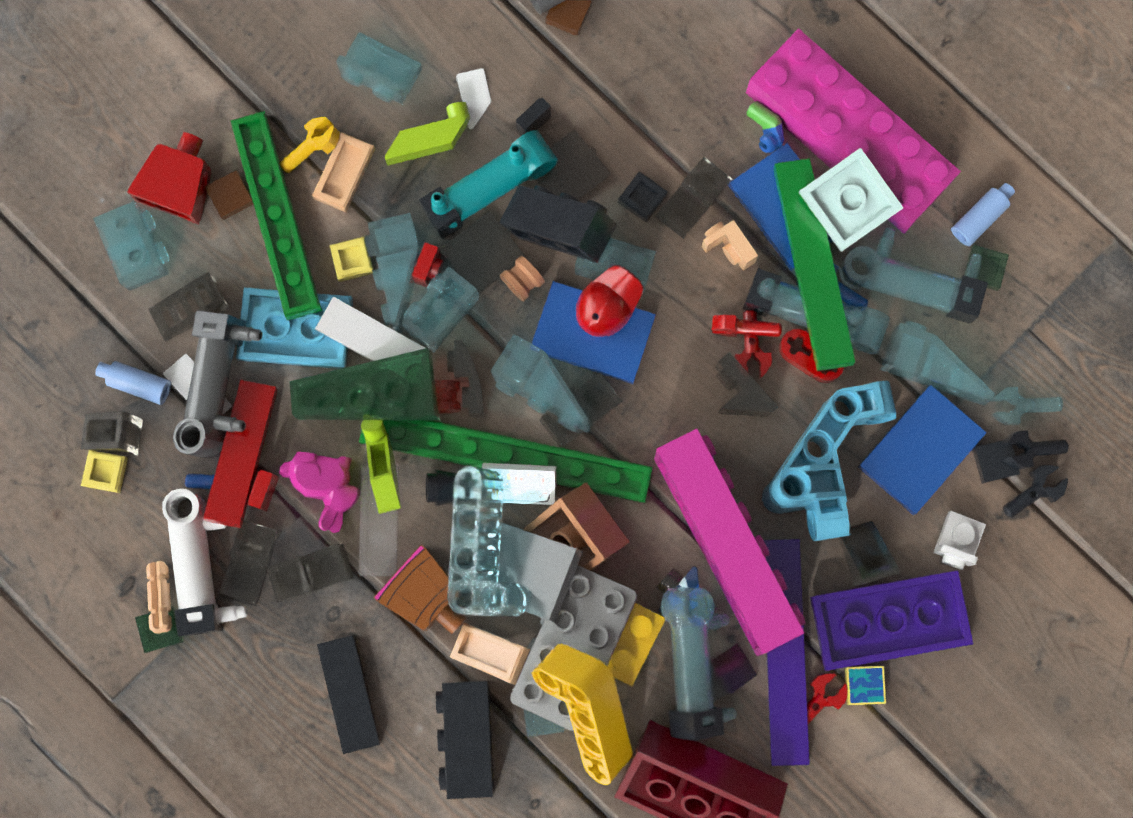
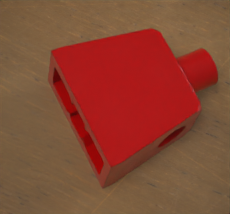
[127,132,211,225]

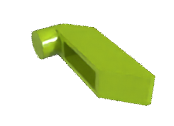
[384,102,470,166]
[361,416,401,514]

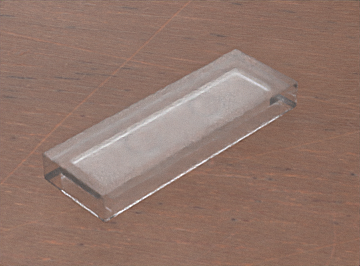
[359,465,399,576]

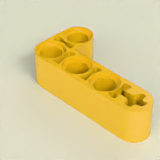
[532,643,633,785]

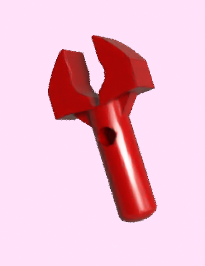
[734,310,772,380]
[711,315,782,337]
[807,673,847,725]

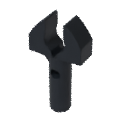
[1001,430,1069,470]
[1003,465,1068,518]

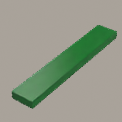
[230,111,322,321]
[773,158,855,371]

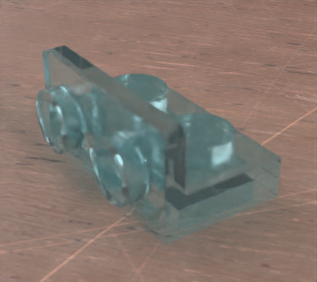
[336,32,422,104]

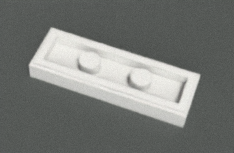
[315,297,429,382]

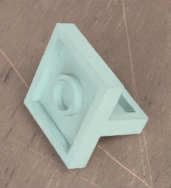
[799,148,903,252]

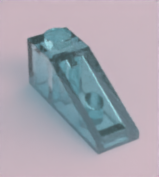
[880,321,995,406]

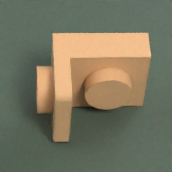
[702,220,758,271]

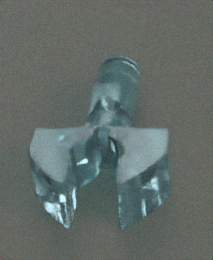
[991,387,1063,425]

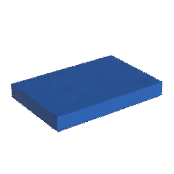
[728,143,834,271]
[530,281,656,384]
[858,385,987,515]

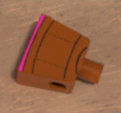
[373,544,467,635]

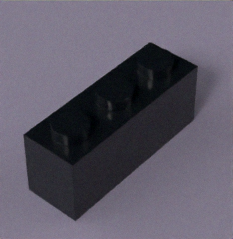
[499,185,617,263]
[436,680,494,799]

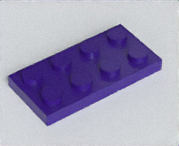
[810,570,973,671]

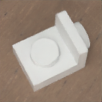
[933,511,986,570]

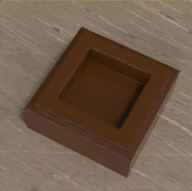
[545,0,592,36]
[205,170,254,220]

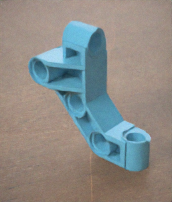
[762,381,897,541]

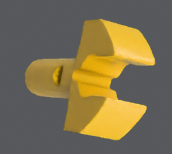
[280,117,340,173]

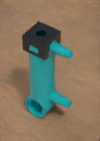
[419,130,558,239]

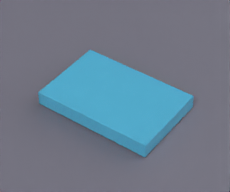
[236,288,353,369]

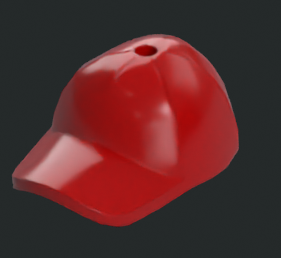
[576,265,644,337]

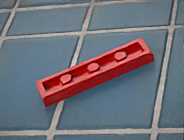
[203,380,278,528]

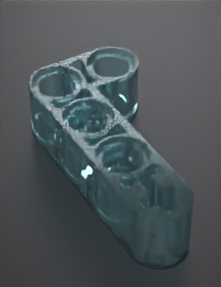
[448,466,528,617]

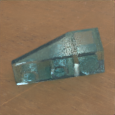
[364,213,421,333]
[491,334,591,433]

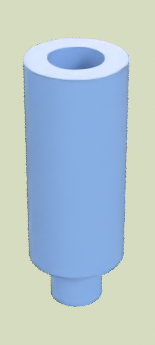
[951,183,1015,246]
[95,361,171,405]

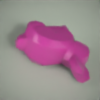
[279,452,360,533]

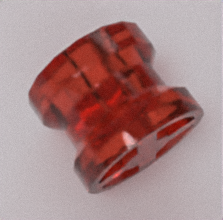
[424,380,461,414]

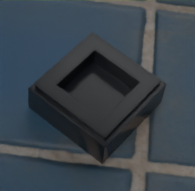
[516,98,551,136]
[618,171,668,223]
[972,440,1020,484]

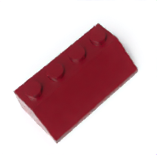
[614,720,788,818]

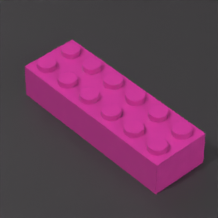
[746,28,961,234]
[654,429,806,656]

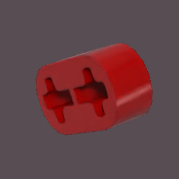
[779,329,844,383]

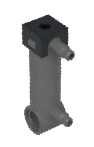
[173,311,263,458]

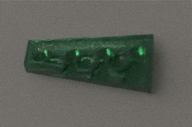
[289,348,439,420]

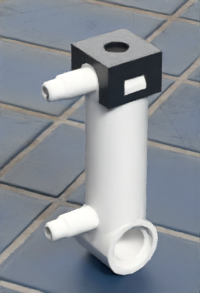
[162,489,248,636]

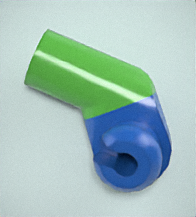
[747,101,784,153]

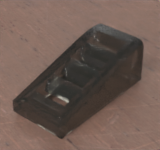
[148,272,230,341]

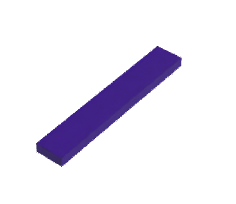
[763,539,809,766]

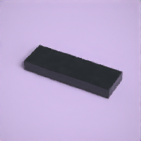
[317,635,381,754]

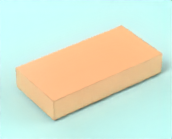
[312,132,375,213]
[450,623,530,685]

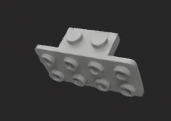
[511,566,637,731]

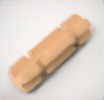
[146,561,172,634]

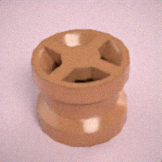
[500,256,545,302]

